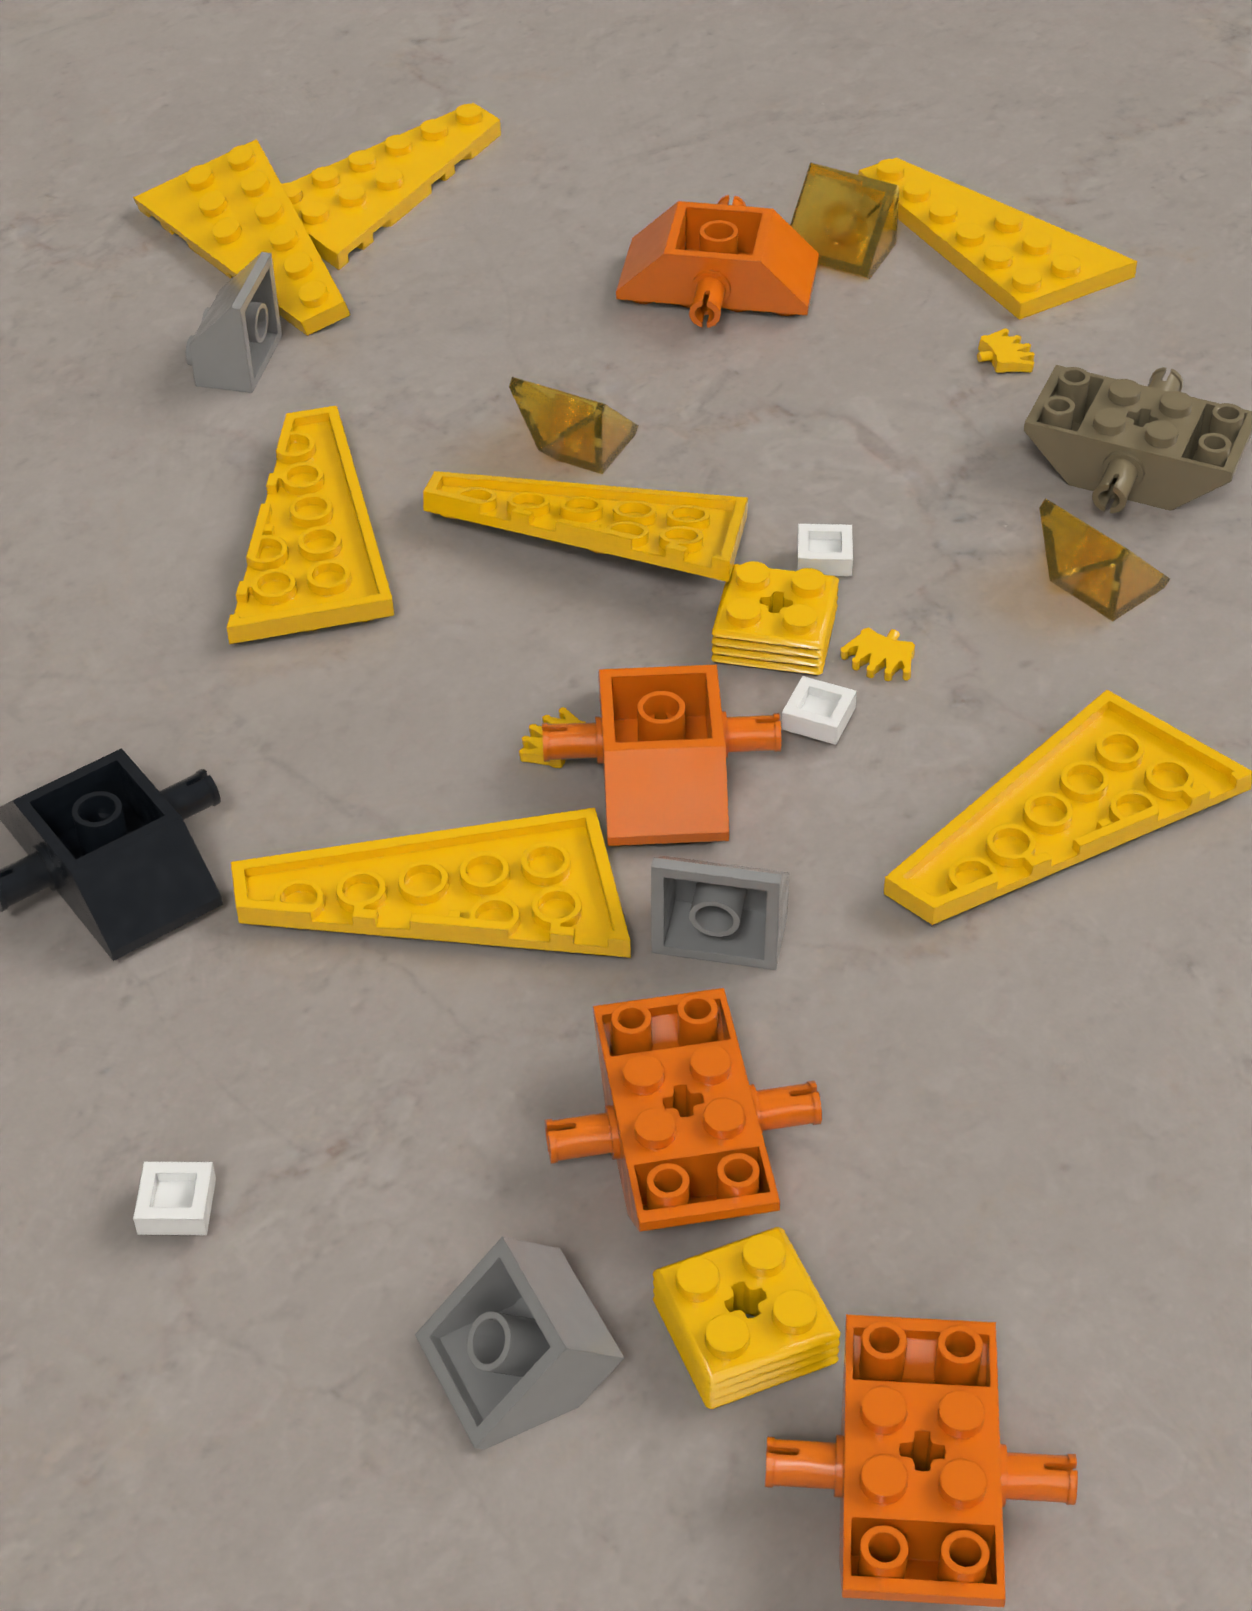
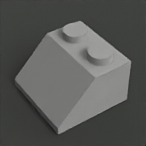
[186,252,282,393]
[651,856,790,970]
[415,1236,624,1450]

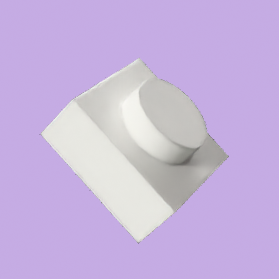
[797,524,853,576]
[781,676,857,745]
[133,1162,216,1235]

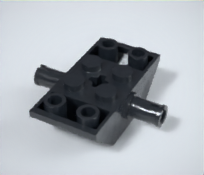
[0,748,223,961]

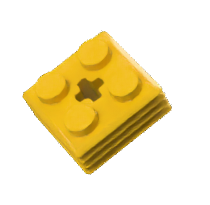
[711,561,839,675]
[653,1227,841,1409]

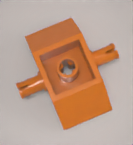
[616,195,819,328]
[542,664,782,846]
[545,988,822,1232]
[765,1314,1078,1607]

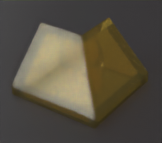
[790,163,900,279]
[509,377,639,474]
[1039,498,1170,621]

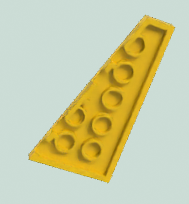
[282,102,501,270]
[133,139,351,336]
[858,157,1137,320]
[226,405,394,644]
[423,471,748,582]
[884,690,1252,925]
[231,807,631,958]

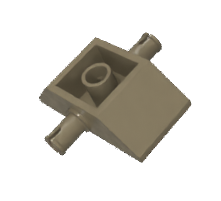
[1024,365,1252,514]

